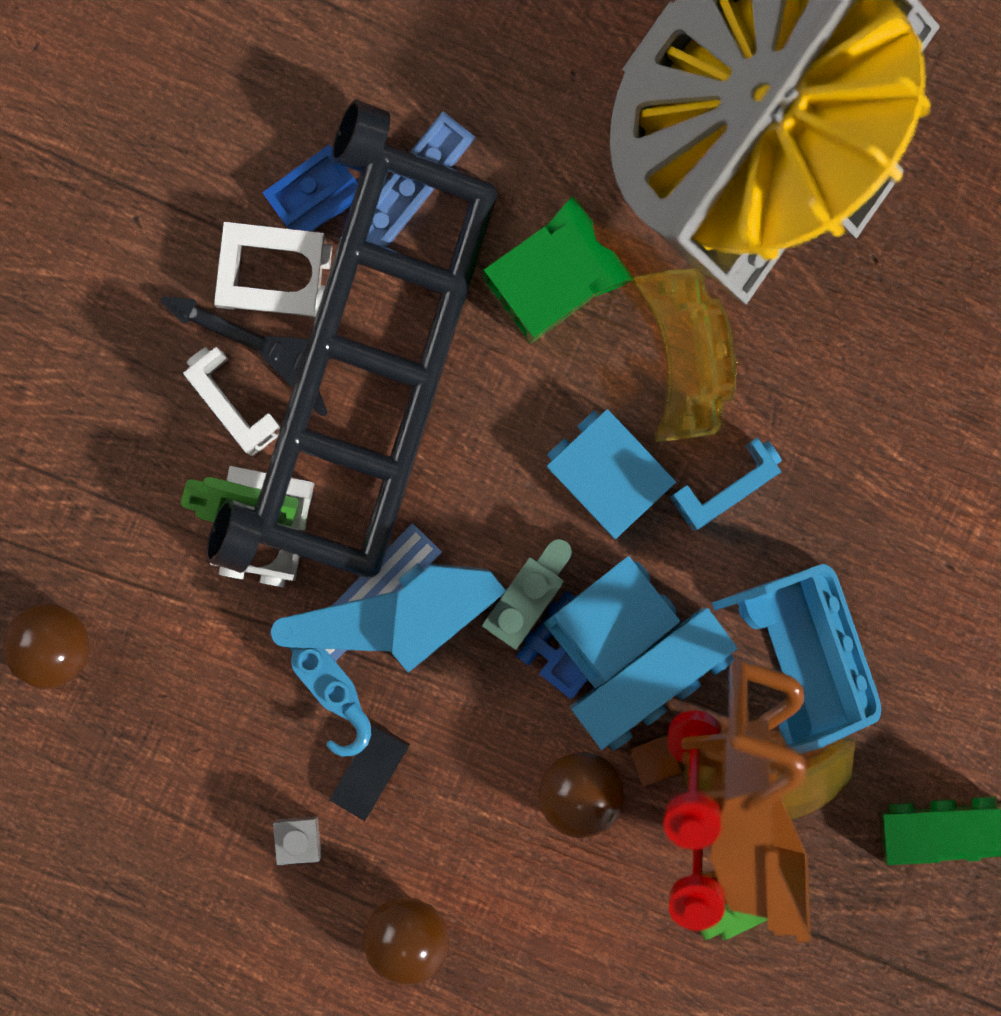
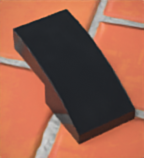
[329,723,410,821]

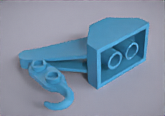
[271,563,506,757]

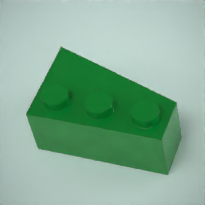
[878,796,1001,865]

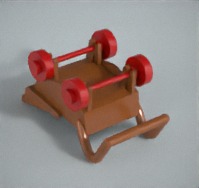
[664,659,811,942]

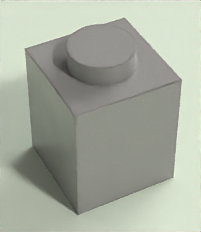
[273,816,322,865]

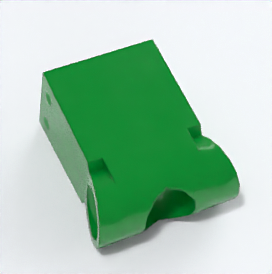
[482,196,635,344]

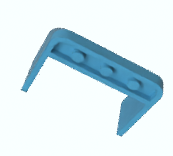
[712,564,881,762]

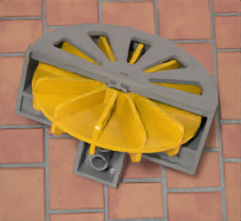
[610,0,940,304]

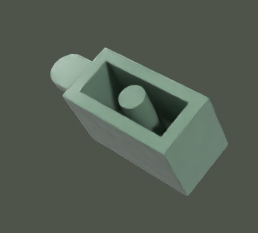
[482,539,571,650]

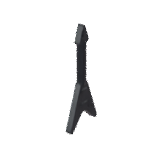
[161,297,331,416]

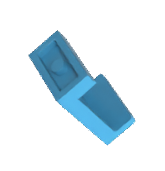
[546,409,676,540]
[669,437,782,531]
[544,556,681,688]

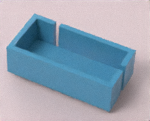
[570,607,738,751]

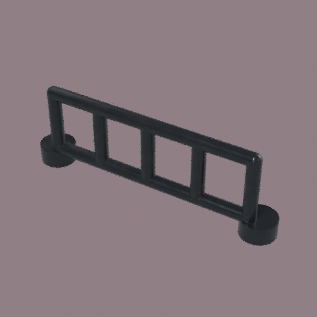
[206,99,497,578]

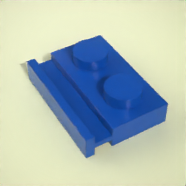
[262,144,358,232]

